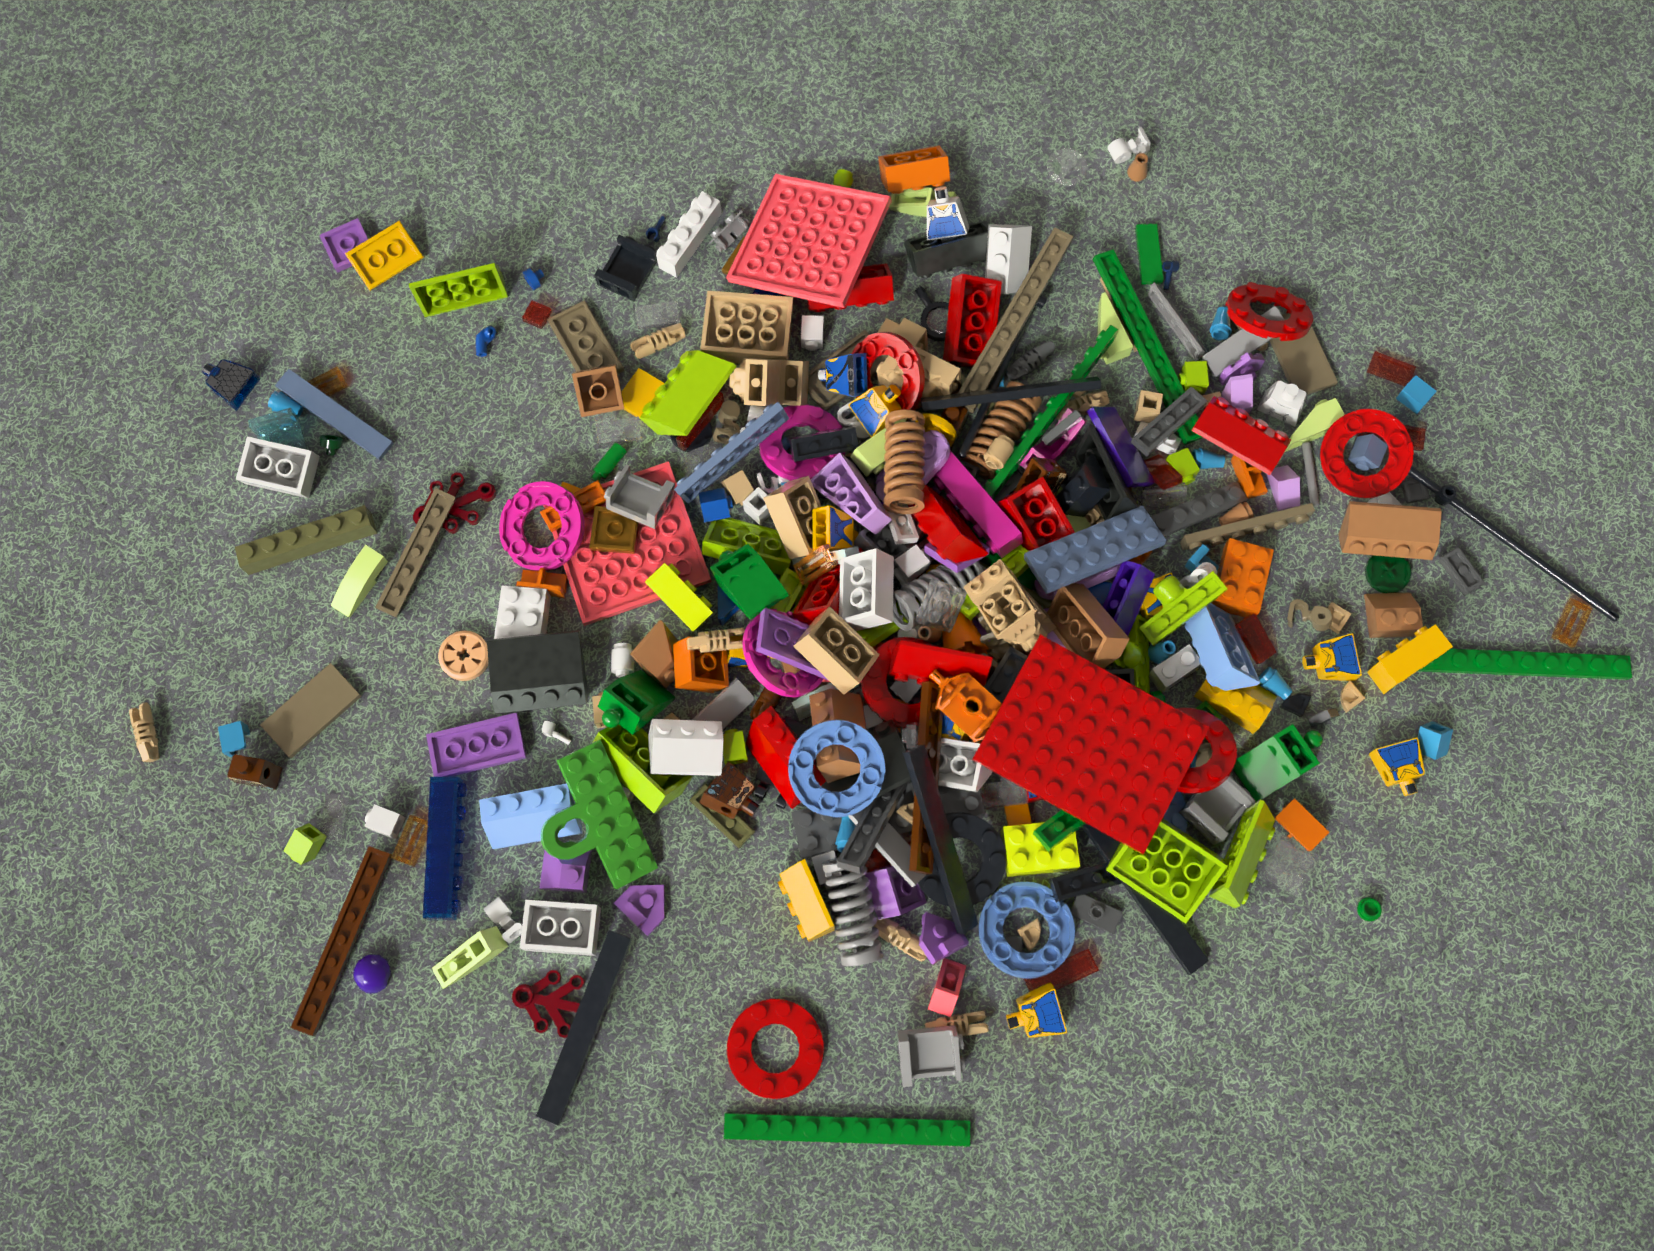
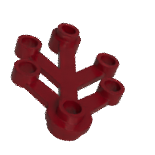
[413,472,496,534]
[512,970,604,1038]

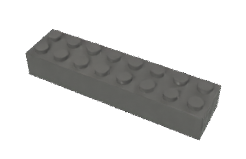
[791,783,986,861]

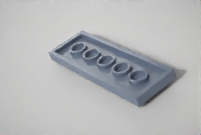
[674,402,789,504]
[1024,505,1166,594]

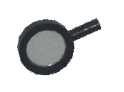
[915,286,949,341]

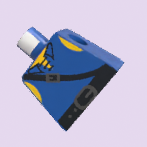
[818,353,867,397]

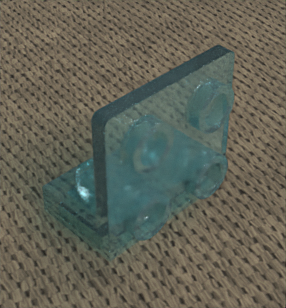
[248,408,307,450]

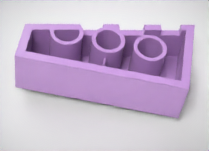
[811,453,892,535]

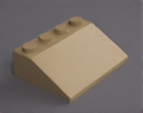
[700,291,793,364]

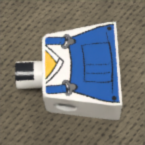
[927,187,969,240]

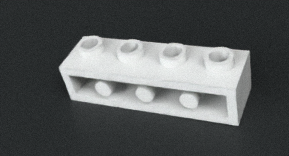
[656,191,722,278]

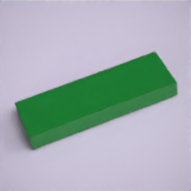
[1135,224,1163,285]

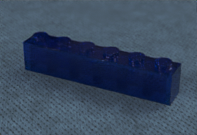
[423,776,466,921]

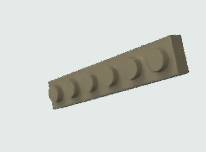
[375,488,456,618]
[1180,503,1315,551]

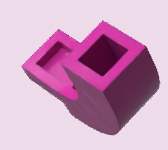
[1019,407,1087,469]

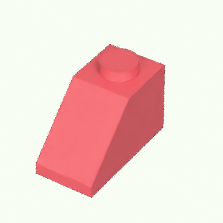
[928,958,966,1017]

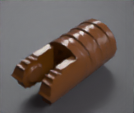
[749,687,782,720]

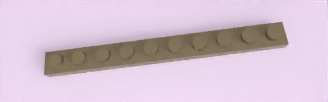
[958,227,1074,413]

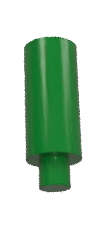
[591,442,627,482]

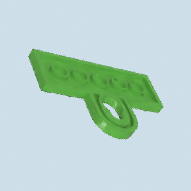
[541,740,658,889]

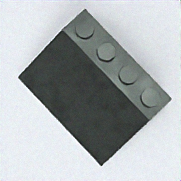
[487,630,589,714]
[815,719,911,820]

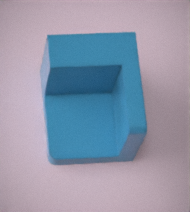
[1396,376,1437,415]
[1185,544,1219,572]
[218,721,250,757]
[1418,721,1453,760]

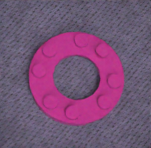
[759,405,846,481]
[499,481,584,571]
[743,609,824,697]

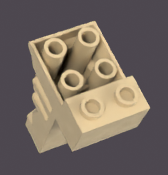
[876,318,961,406]
[729,358,809,406]
[964,559,1057,653]

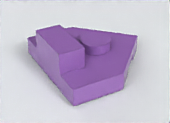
[1218,352,1265,385]
[614,885,665,936]
[919,912,969,965]

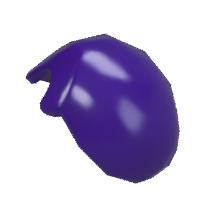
[353,954,391,994]

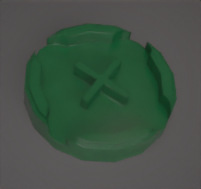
[1365,555,1412,593]

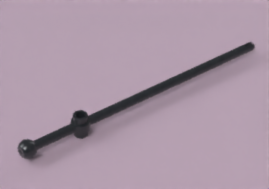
[958,260,1062,458]
[1408,466,1620,622]

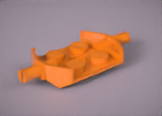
[929,669,1002,743]

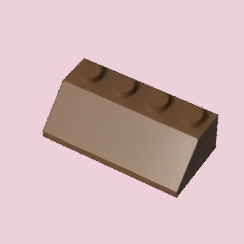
[1338,501,1442,560]
[1047,583,1130,668]
[809,688,867,783]

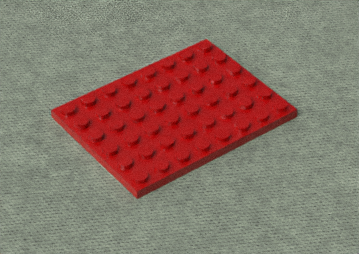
[972,634,1210,854]

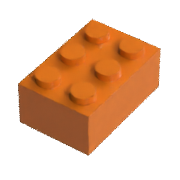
[878,146,950,194]
[1212,538,1274,620]

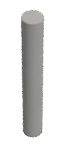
[1302,442,1319,507]

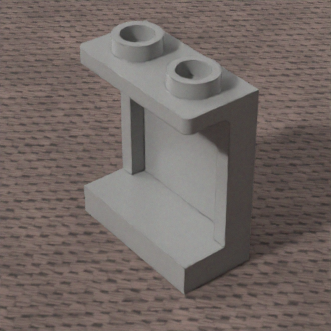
[604,464,675,529]
[1179,774,1255,845]
[897,1025,965,1087]

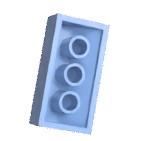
[1185,603,1261,691]
[479,783,583,849]

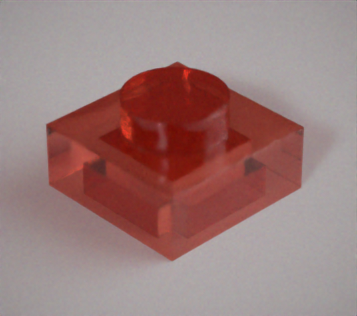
[522,300,552,329]

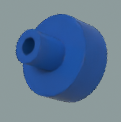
[522,268,544,291]

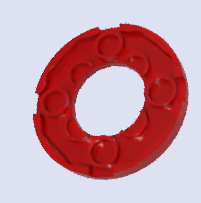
[1226,282,1313,341]
[852,332,925,410]
[1320,409,1414,498]
[862,637,933,729]
[1176,707,1237,793]
[727,999,824,1099]

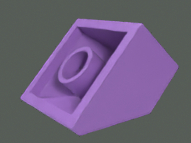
[539,849,592,893]

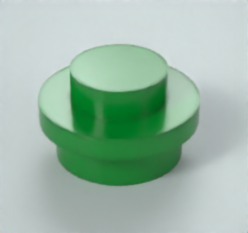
[1357,897,1382,922]

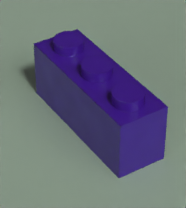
[1103,561,1155,636]

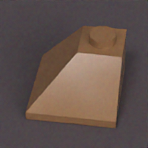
[630,620,678,688]

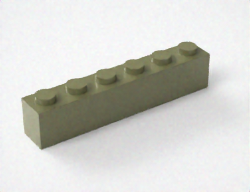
[235,505,377,575]

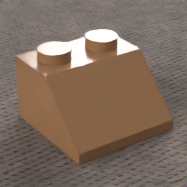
[572,364,624,417]
[1364,593,1423,638]

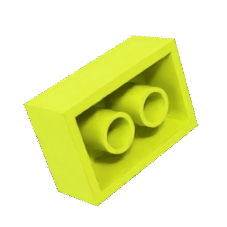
[645,563,713,631]
[1001,822,1080,877]

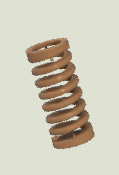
[961,381,1042,480]
[883,410,925,514]

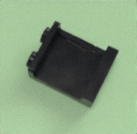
[594,235,657,301]

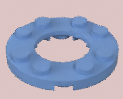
[788,720,885,817]
[978,882,1075,979]

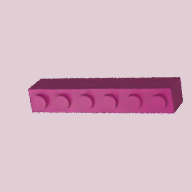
[933,451,1023,558]

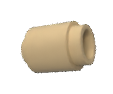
[984,435,1014,469]

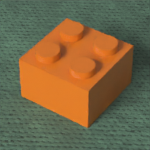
[673,636,729,693]

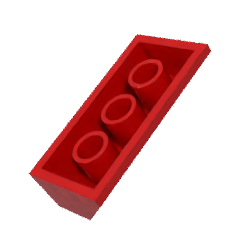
[807,263,894,312]
[943,274,1002,367]
[1191,396,1291,475]
[997,477,1075,551]
[907,484,988,563]
[792,548,863,625]
[889,640,993,687]
[745,706,826,809]

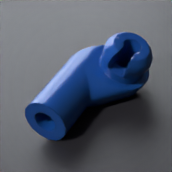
[475,326,496,357]

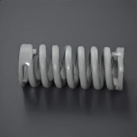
[893,561,984,631]
[822,857,884,966]

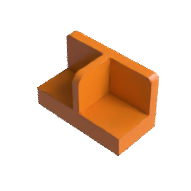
[1230,455,1268,499]
[516,567,568,598]
[1275,798,1330,851]

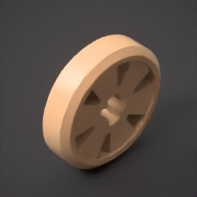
[439,631,489,681]

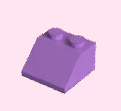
[865,864,927,920]

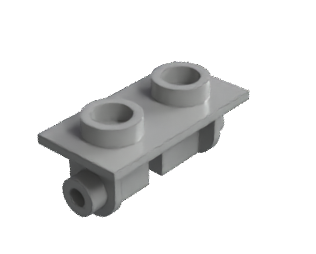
[708,210,749,252]

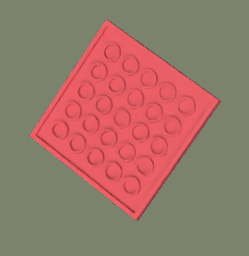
[726,174,892,308]
[543,461,712,626]

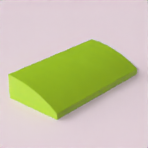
[701,518,793,575]

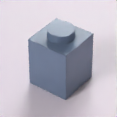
[1348,434,1388,471]

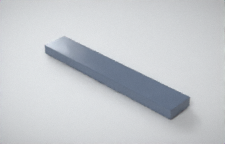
[275,369,394,460]

